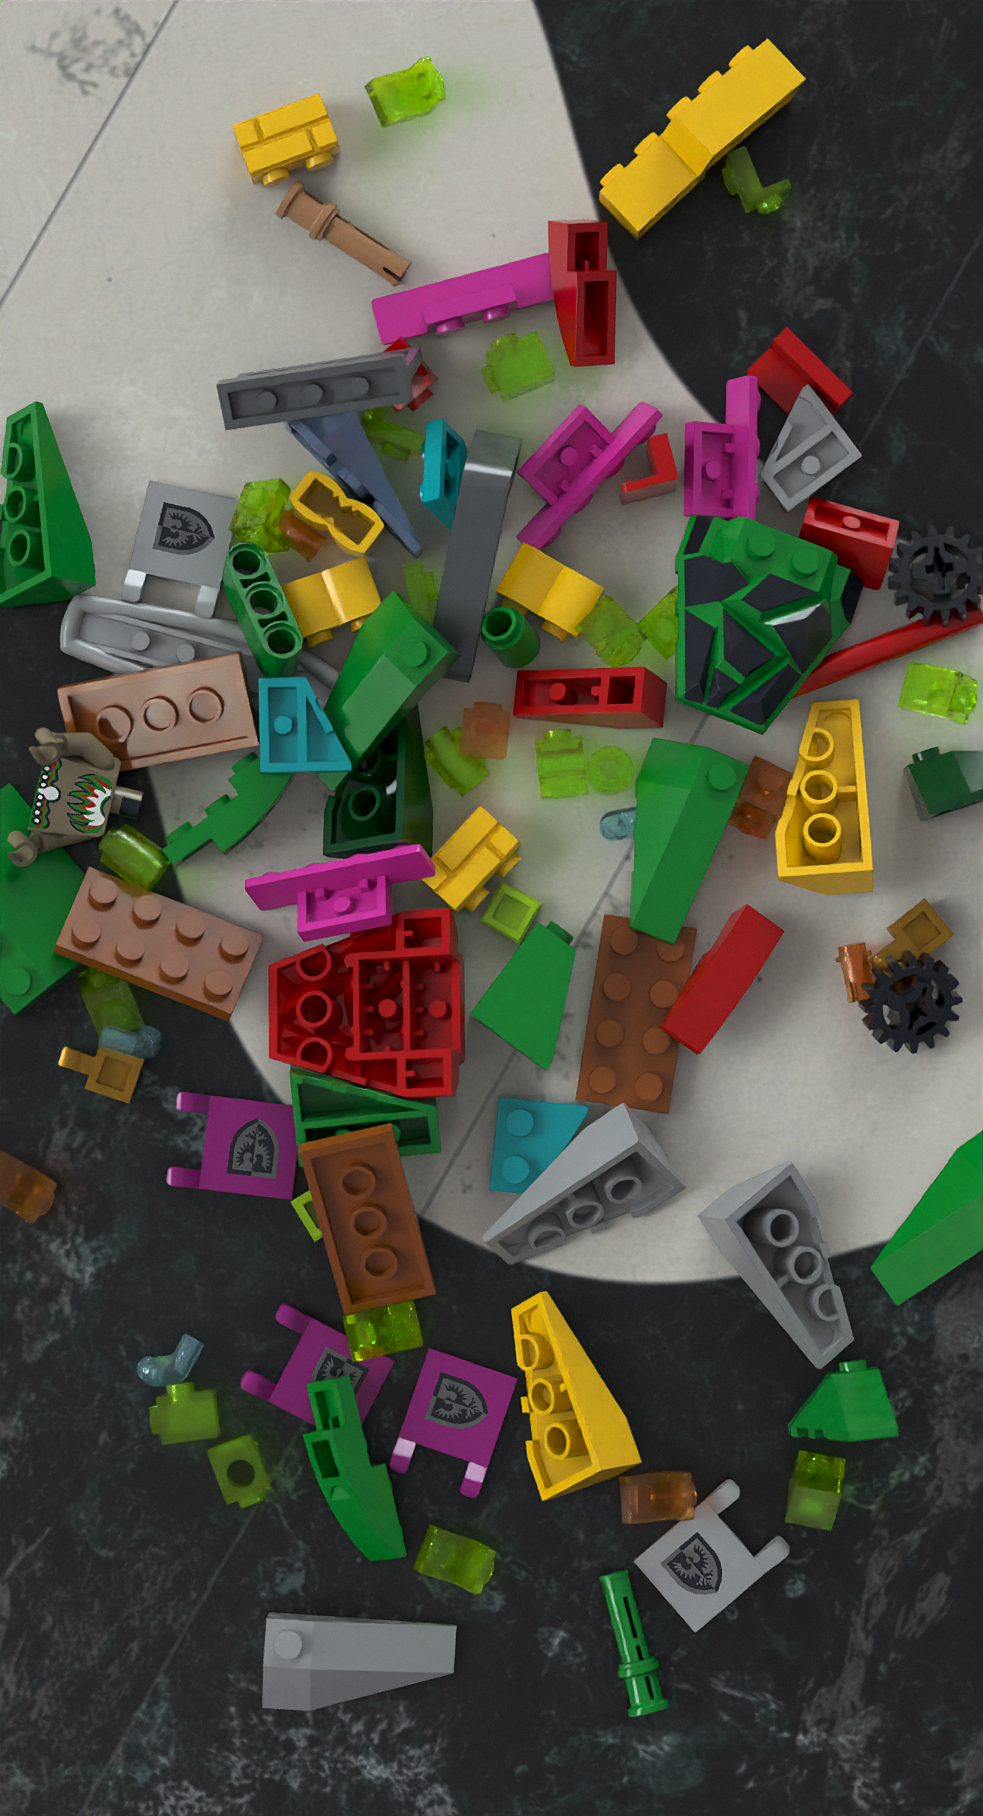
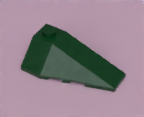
[323,703,433,859]
[904,746,983,822]

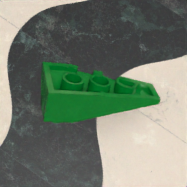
[0,401,96,608]
[315,590,461,792]
[629,738,750,945]
[869,1130,983,1306]
[788,1359,898,1441]

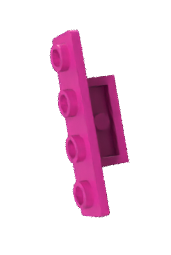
[371,253,554,345]
[684,375,761,522]
[516,402,663,550]
[245,844,435,942]

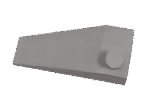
[483,1102,687,1265]
[698,1162,854,1369]
[262,1612,457,1711]

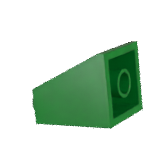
[470,921,576,1071]

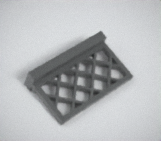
[216,347,423,430]

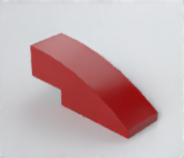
[548,219,617,367]
[660,904,784,1055]

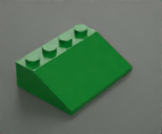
[0,783,85,1016]

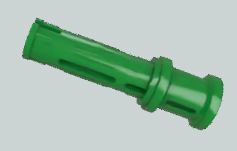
[599,1569,670,1717]

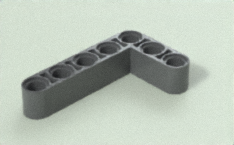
[433,429,522,683]

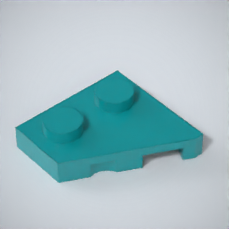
[420,418,467,530]
[258,677,352,774]
[489,1097,589,1194]

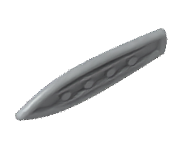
[60,594,340,717]

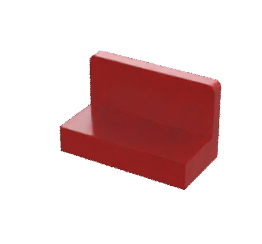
[747,327,853,416]
[619,433,679,505]
[798,496,900,590]

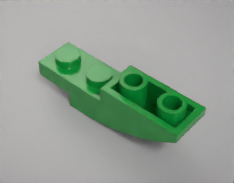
[162,752,296,867]
[303,1375,407,1561]

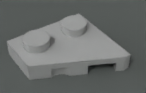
[759,384,862,513]

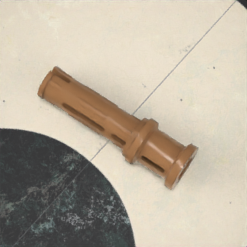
[276,180,412,287]

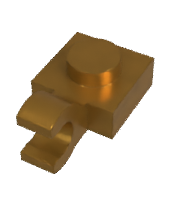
[868,898,954,971]
[58,1044,145,1104]

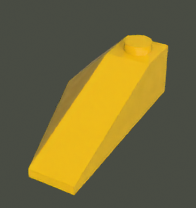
[775,699,873,895]
[511,1291,642,1501]

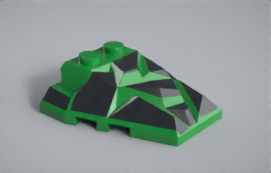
[675,515,864,735]

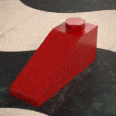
[513,667,667,729]

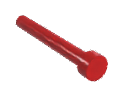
[792,606,983,699]

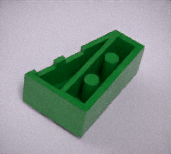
[289,1065,441,1167]

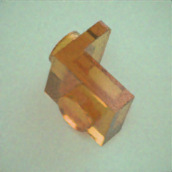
[460,702,511,760]
[727,755,793,840]
[0,1149,57,1224]
[619,1471,697,1524]

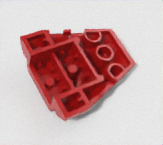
[268,908,465,1099]

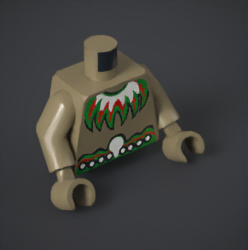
[7,727,143,867]

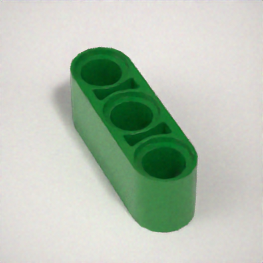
[222,542,303,678]

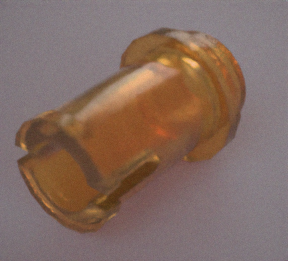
[265,506,327,563]
[835,942,873,1003]

